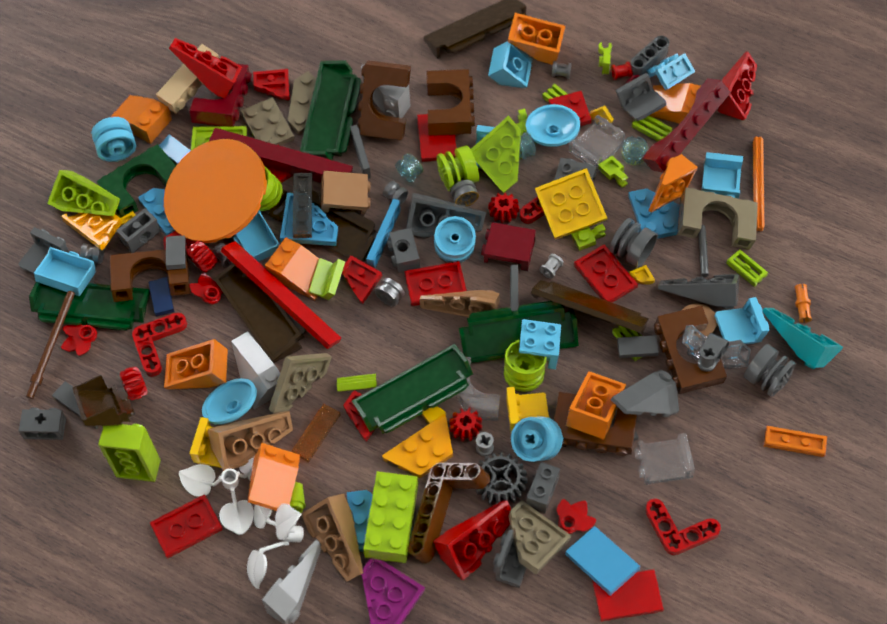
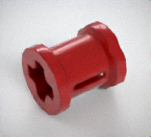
[611,61,632,81]

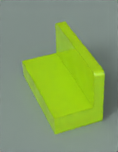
[309,258,345,300]

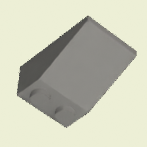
[361,65,410,118]

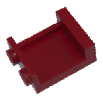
[481,222,536,271]

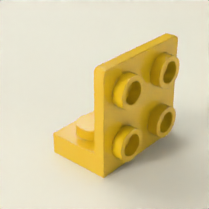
[506,387,549,434]
[190,417,222,468]

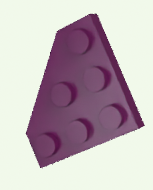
[362,558,425,624]

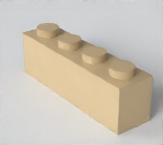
[156,44,219,114]

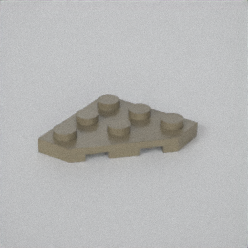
[288,71,316,135]
[269,353,332,413]
[509,500,571,574]

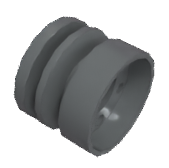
[609,218,658,268]
[743,344,796,397]

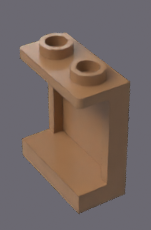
[321,171,371,215]

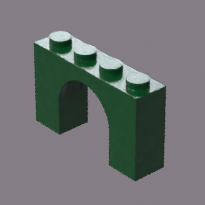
[96,144,176,217]

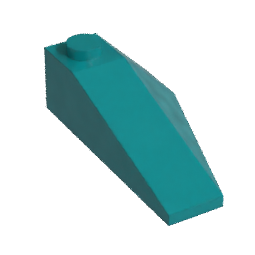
[762,308,843,369]

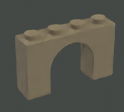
[677,188,758,250]

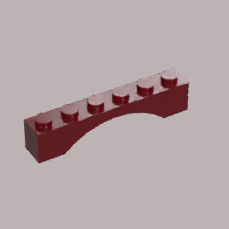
[642,78,731,173]

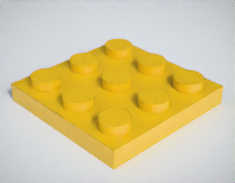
[535,168,607,240]

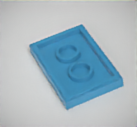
[565,526,640,596]

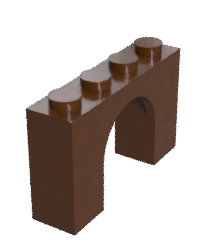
[357,60,411,140]
[427,69,475,135]
[110,249,190,302]
[654,306,727,394]
[554,392,638,456]

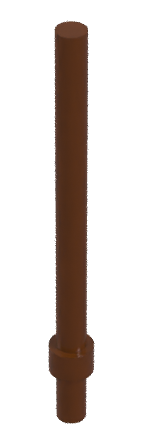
[26,291,75,399]

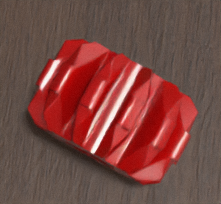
[488,192,520,224]
[186,240,218,273]
[119,367,148,400]
[449,408,483,442]

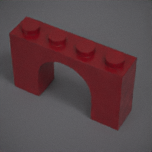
[189,64,252,127]

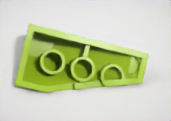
[47,170,120,216]

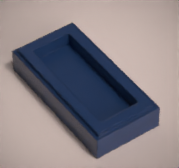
[148,277,175,316]

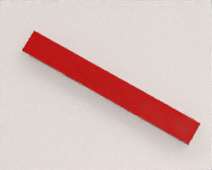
[221,241,341,350]

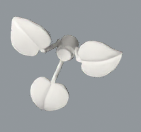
[179,456,255,535]
[247,504,304,589]

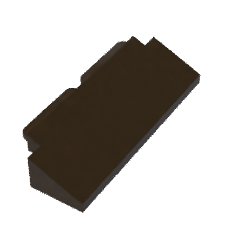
[423,0,526,58]
[268,186,376,262]
[214,263,306,363]
[531,280,649,336]
[72,375,135,426]

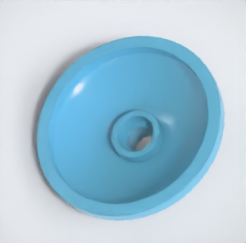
[526,105,580,147]
[202,378,257,425]

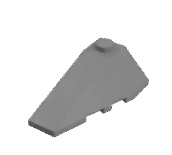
[231,331,280,409]
[262,540,321,624]

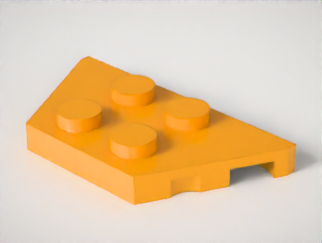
[61,213,122,251]
[382,414,453,478]

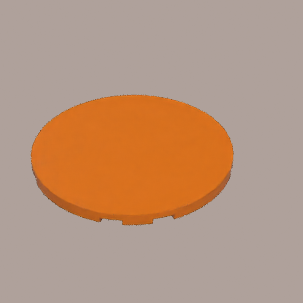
[164,139,267,243]

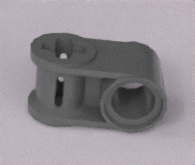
[698,333,729,372]

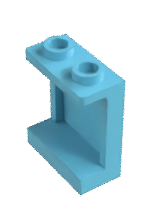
[701,152,743,199]

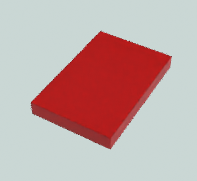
[417,114,457,162]
[574,244,638,303]
[404,261,467,306]
[149,494,223,559]
[592,569,664,622]

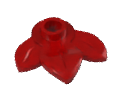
[190,273,223,304]
[61,324,97,356]
[557,499,596,534]

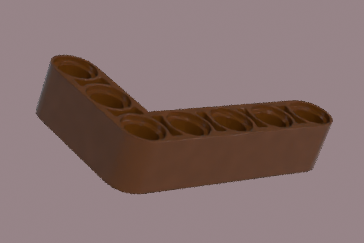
[408,463,490,564]

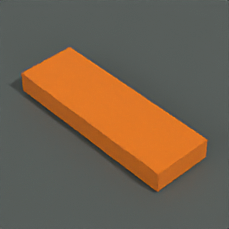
[764,426,827,457]

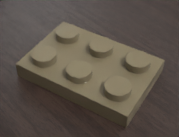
[241,97,295,146]

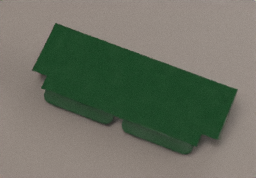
[300,60,362,160]
[29,282,150,330]
[459,301,579,363]
[352,344,473,434]

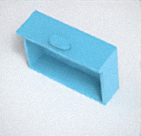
[233,211,280,262]
[34,247,96,296]

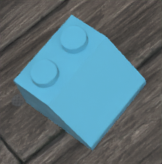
[488,42,533,88]

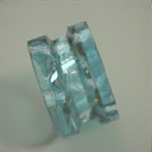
[519,132,536,160]
[622,136,648,165]
[395,153,424,182]

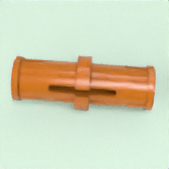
[795,284,812,323]

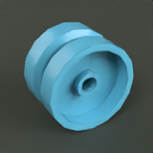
[91,117,137,162]
[434,216,476,263]
[511,416,563,462]

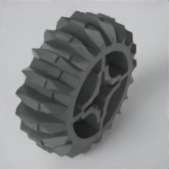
[476,452,527,505]

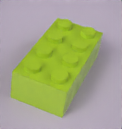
[98,423,161,482]
[363,471,418,563]

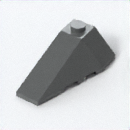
[406,193,486,237]
[658,274,739,309]
[611,370,679,417]

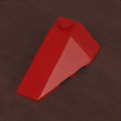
[169,38,242,99]
[717,51,757,120]
[433,500,511,580]

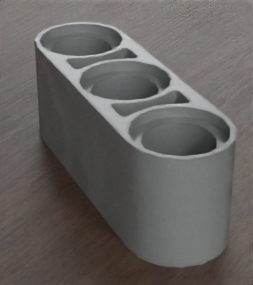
[631,36,670,76]

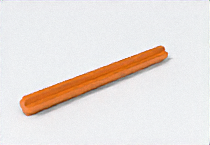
[753,136,764,231]

